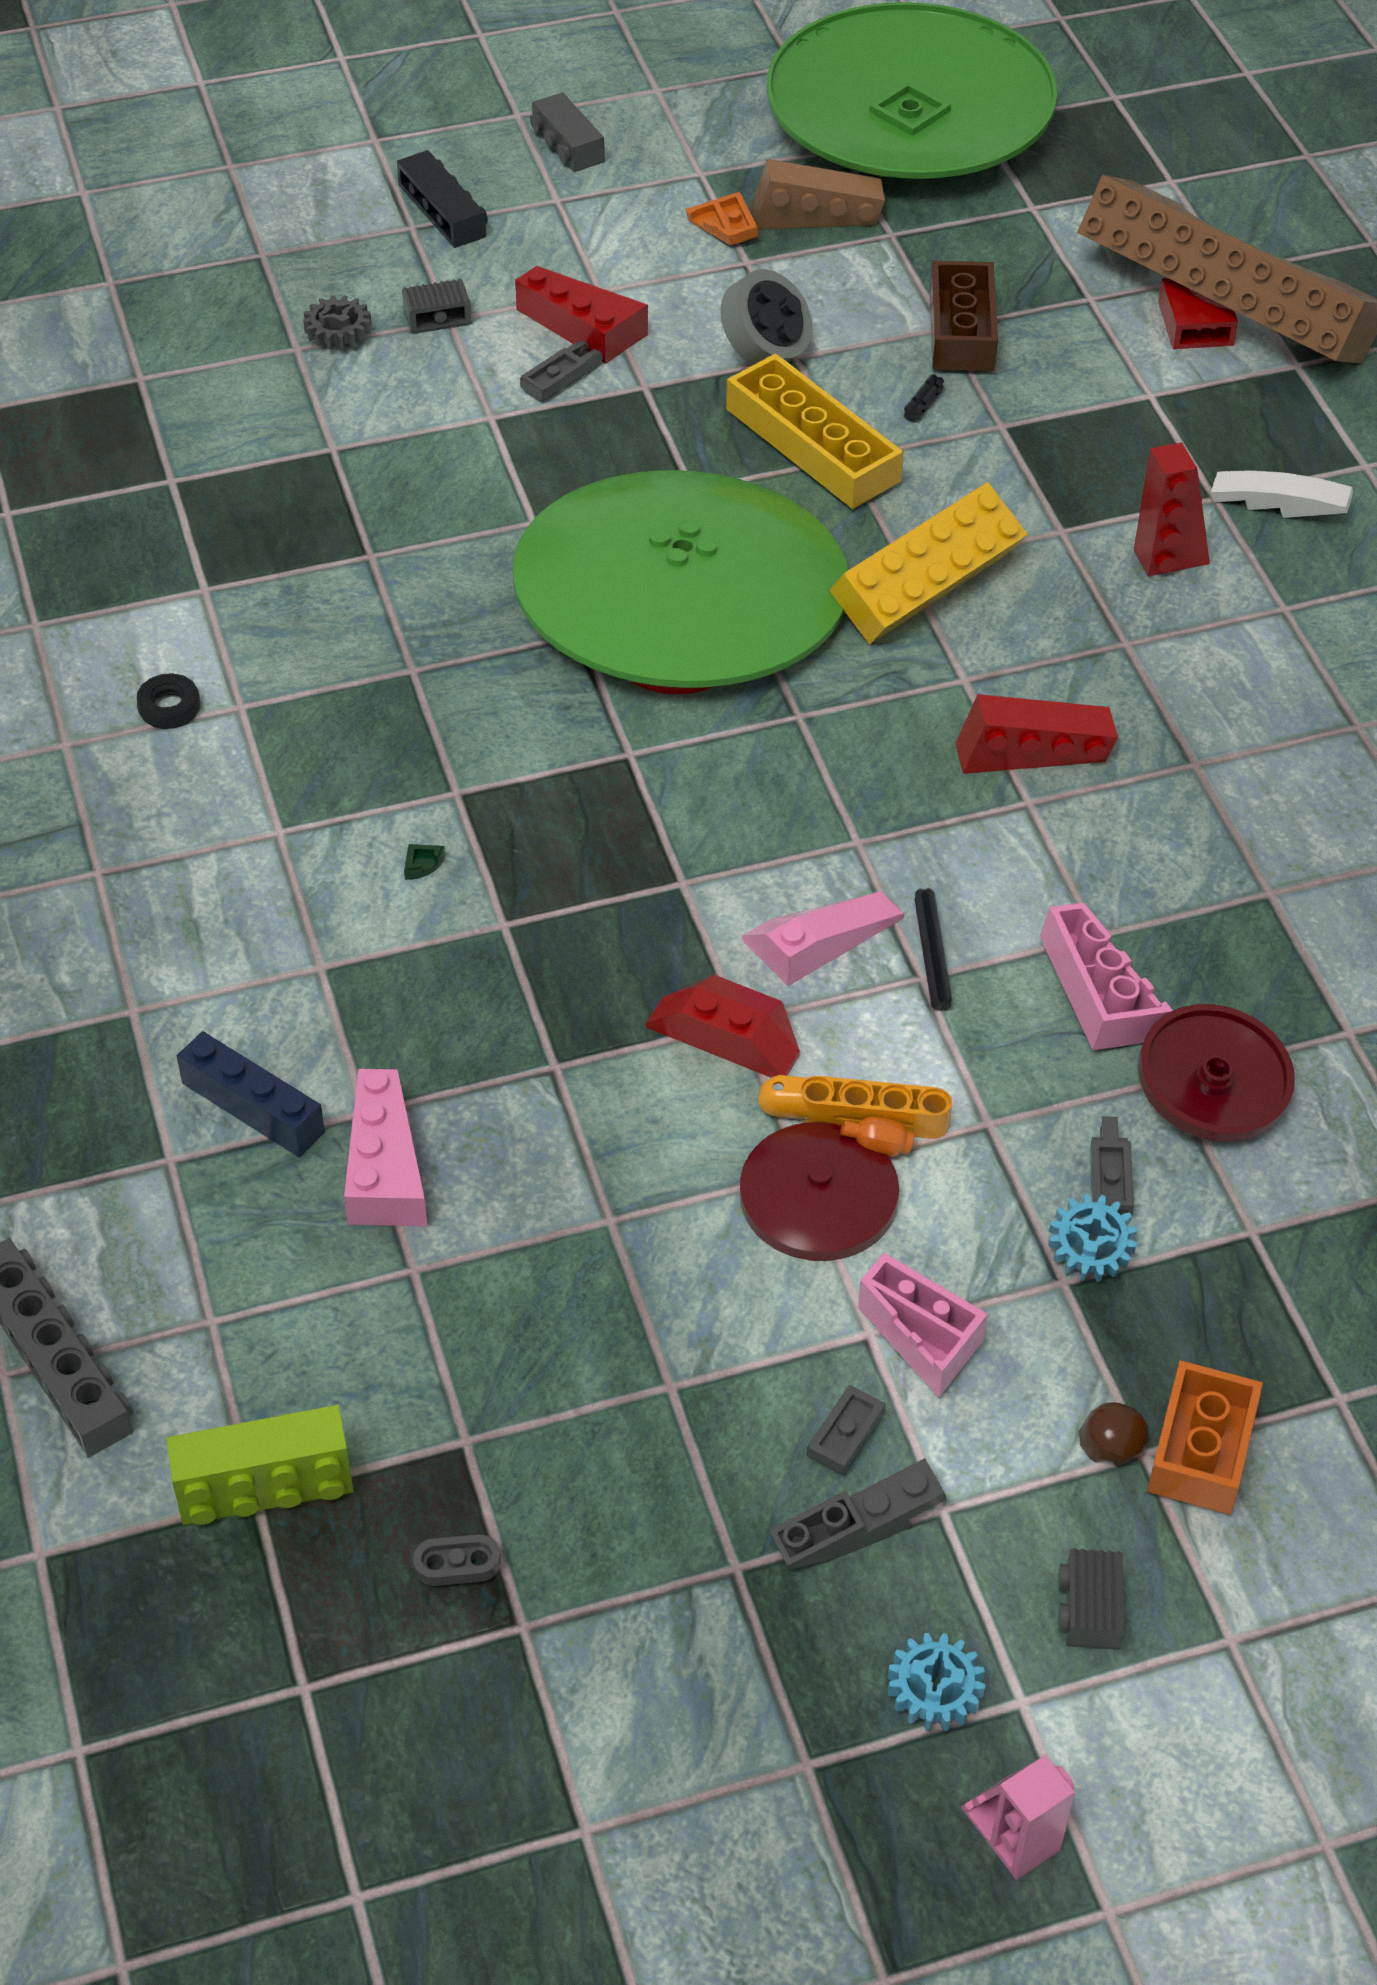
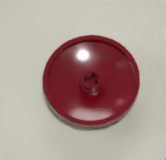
[1138,1004,1295,1142]
[740,1122,899,1261]

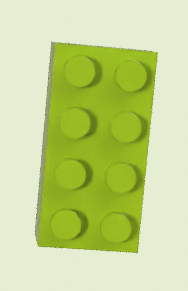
[166,1404,354,1525]

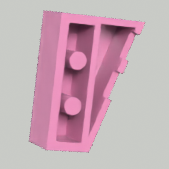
[858,1252,988,1398]
[961,1755,1075,1880]

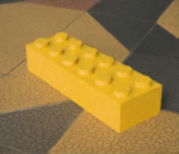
[726,353,904,509]
[829,482,1028,645]

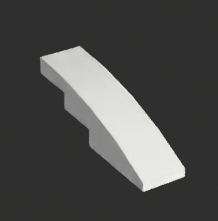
[1211,471,1353,518]

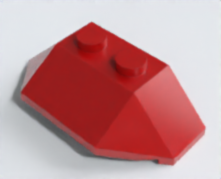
[646,974,800,1078]

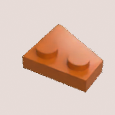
[686,192,759,246]

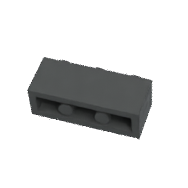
[530,92,605,172]

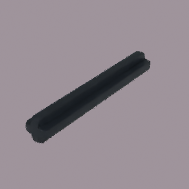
[914,888,952,1010]

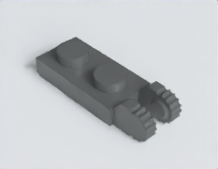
[520,341,603,401]

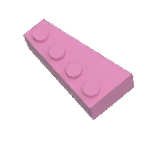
[344,1069,428,1226]

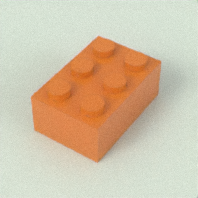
[1147,1360,1263,1515]

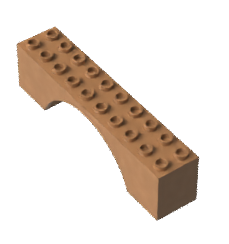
[1077,175,1377,364]

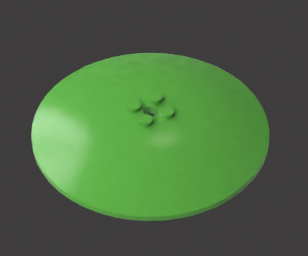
[767,2,1057,179]
[513,470,848,688]

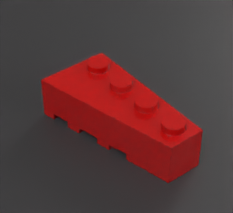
[515,266,648,364]
[1134,442,1210,576]
[955,694,1118,774]

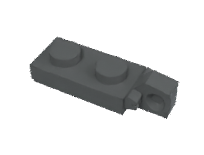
[1090,1116,1134,1216]

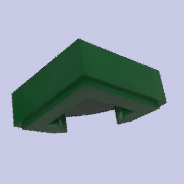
[404,844,445,880]

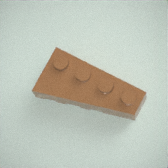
[751,159,885,230]

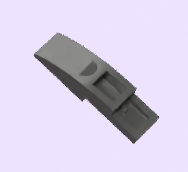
[769,1458,947,1569]

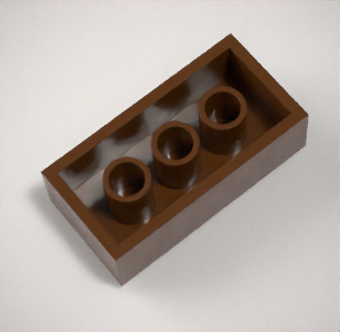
[929,260,998,371]

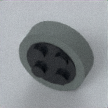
[720,269,812,365]

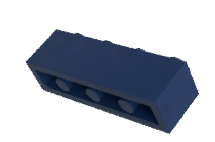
[176,1031,325,1158]

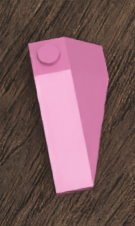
[742,891,904,986]

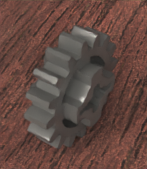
[303,295,372,350]

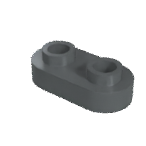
[413,1534,501,1586]

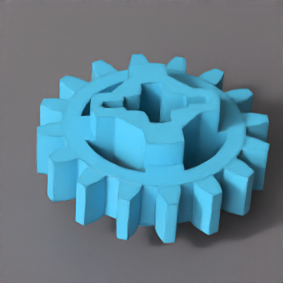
[1048,1194,1137,1282]
[887,1633,985,1731]

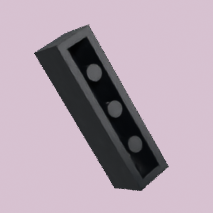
[397,150,488,248]

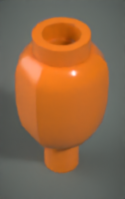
[840,1116,914,1157]

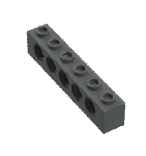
[0,1238,134,1458]

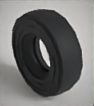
[137,673,200,729]

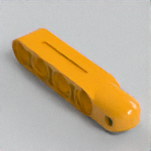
[758,1075,952,1139]

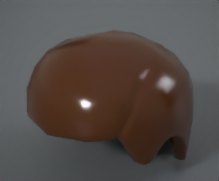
[1079,1402,1149,1467]

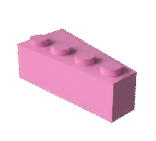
[1040,903,1173,1050]

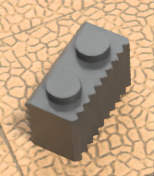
[402,278,472,333]
[1058,1548,1124,1649]

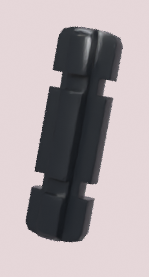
[904,374,944,422]

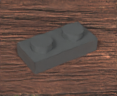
[807,1385,886,1475]

